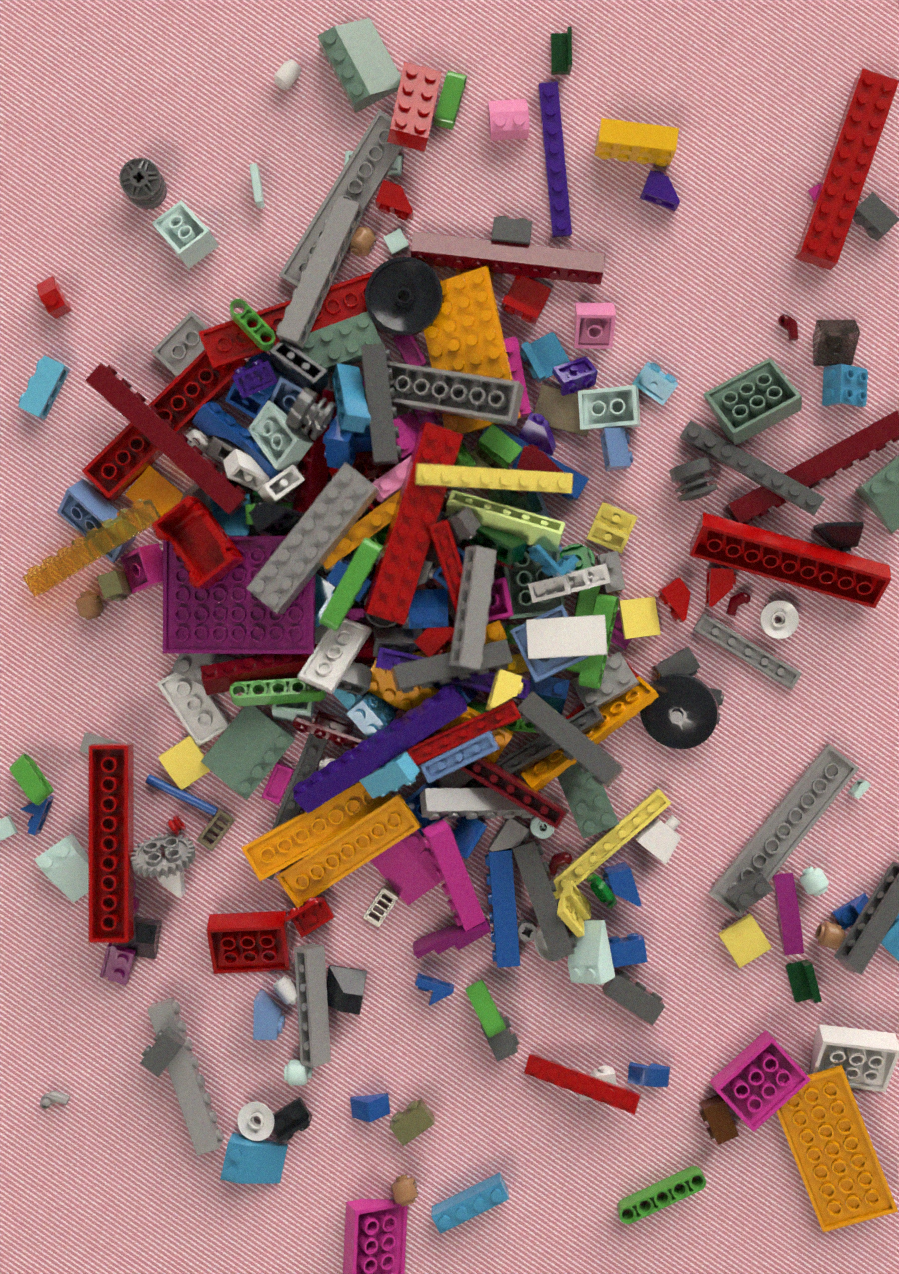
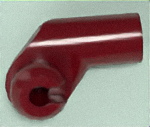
[778,315,799,341]
[726,592,751,616]
[548,852,572,875]

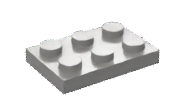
[151,311,208,377]
[570,651,639,708]
[171,654,236,696]

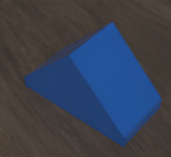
[350,1093,390,1122]

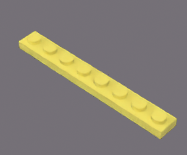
[415,464,573,493]
[553,788,671,899]

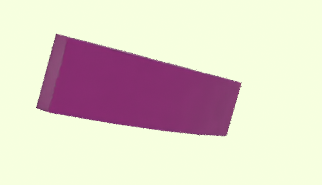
[772,873,804,956]
[413,918,491,959]

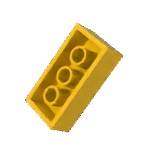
[594,118,679,167]

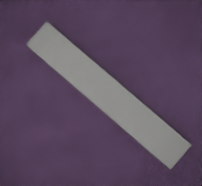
[693,614,802,690]

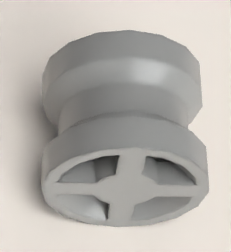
[517,919,537,942]

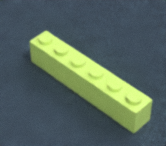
[445,490,566,552]

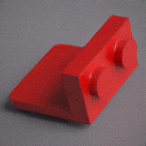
[501,275,551,324]
[284,896,336,938]

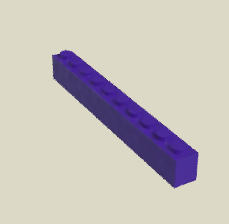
[293,684,468,813]

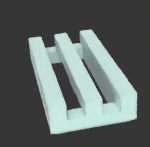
[249,163,265,209]

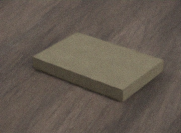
[534,385,589,437]

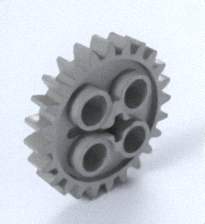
[131,833,195,879]

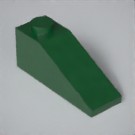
[464,525,527,566]

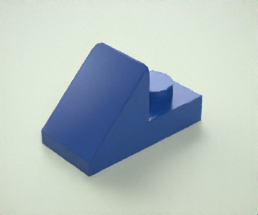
[20,796,54,836]
[832,893,869,930]
[415,973,454,1006]

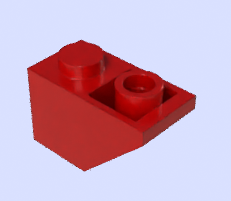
[375,180,413,221]
[658,577,691,622]
[414,627,455,657]

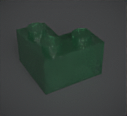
[487,489,543,514]

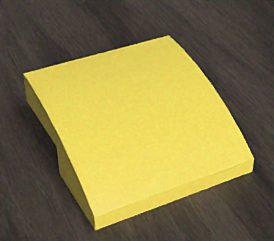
[587,501,637,554]
[619,597,661,639]
[158,735,211,790]
[557,880,591,938]
[718,913,772,968]

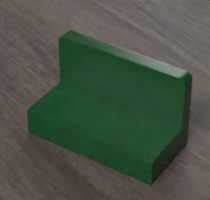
[550,26,572,75]
[785,959,822,1003]

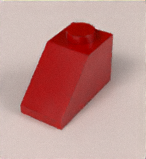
[36,276,72,319]
[705,568,736,607]

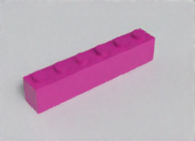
[422,819,486,932]

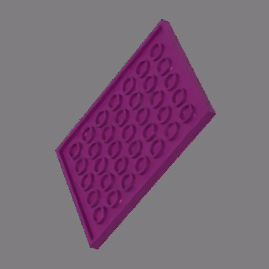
[163,536,316,654]

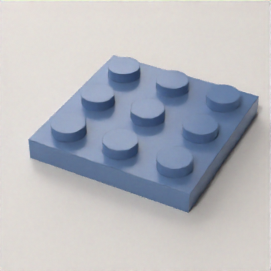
[510,605,589,683]

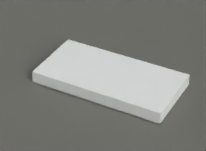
[526,615,607,659]
[298,618,372,694]
[156,672,230,747]

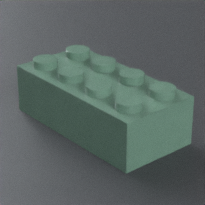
[298,311,382,374]
[557,762,619,839]

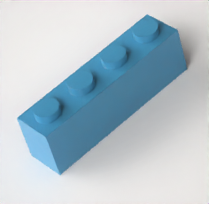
[331,363,371,433]
[431,1172,509,1234]

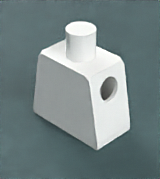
[634,815,681,864]

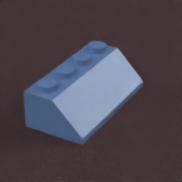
[57,479,140,563]

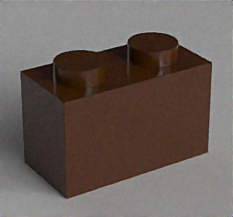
[699,1094,739,1145]

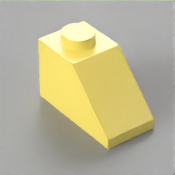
[486,669,523,710]

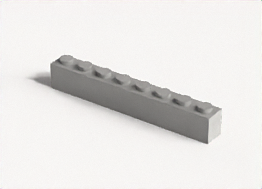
[276,196,363,350]
[148,997,224,1156]

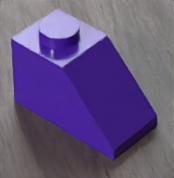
[640,170,680,211]
[518,412,557,456]

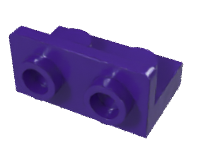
[552,356,598,396]
[231,358,278,398]

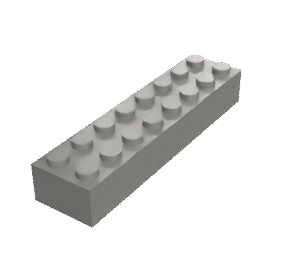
[364,361,524,426]
[247,463,381,614]

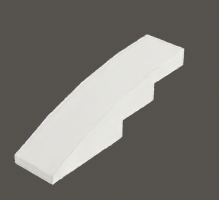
[528,563,611,603]

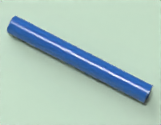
[145,774,218,816]

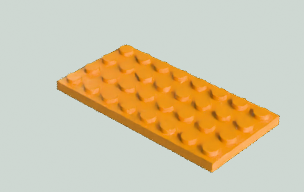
[424,266,521,435]
[776,1065,898,1233]

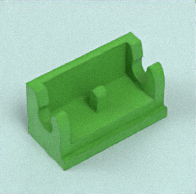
[477,424,523,469]

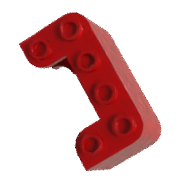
[151,495,244,589]

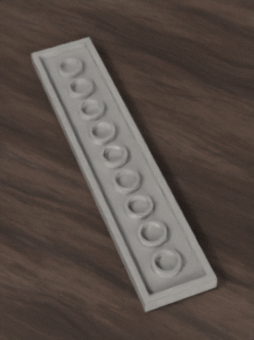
[279,110,404,287]
[708,744,859,918]

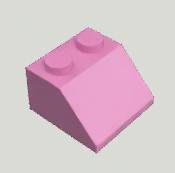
[488,99,530,141]
[574,303,616,349]

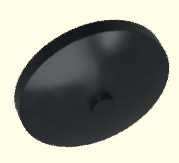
[365,257,443,336]
[640,673,719,749]

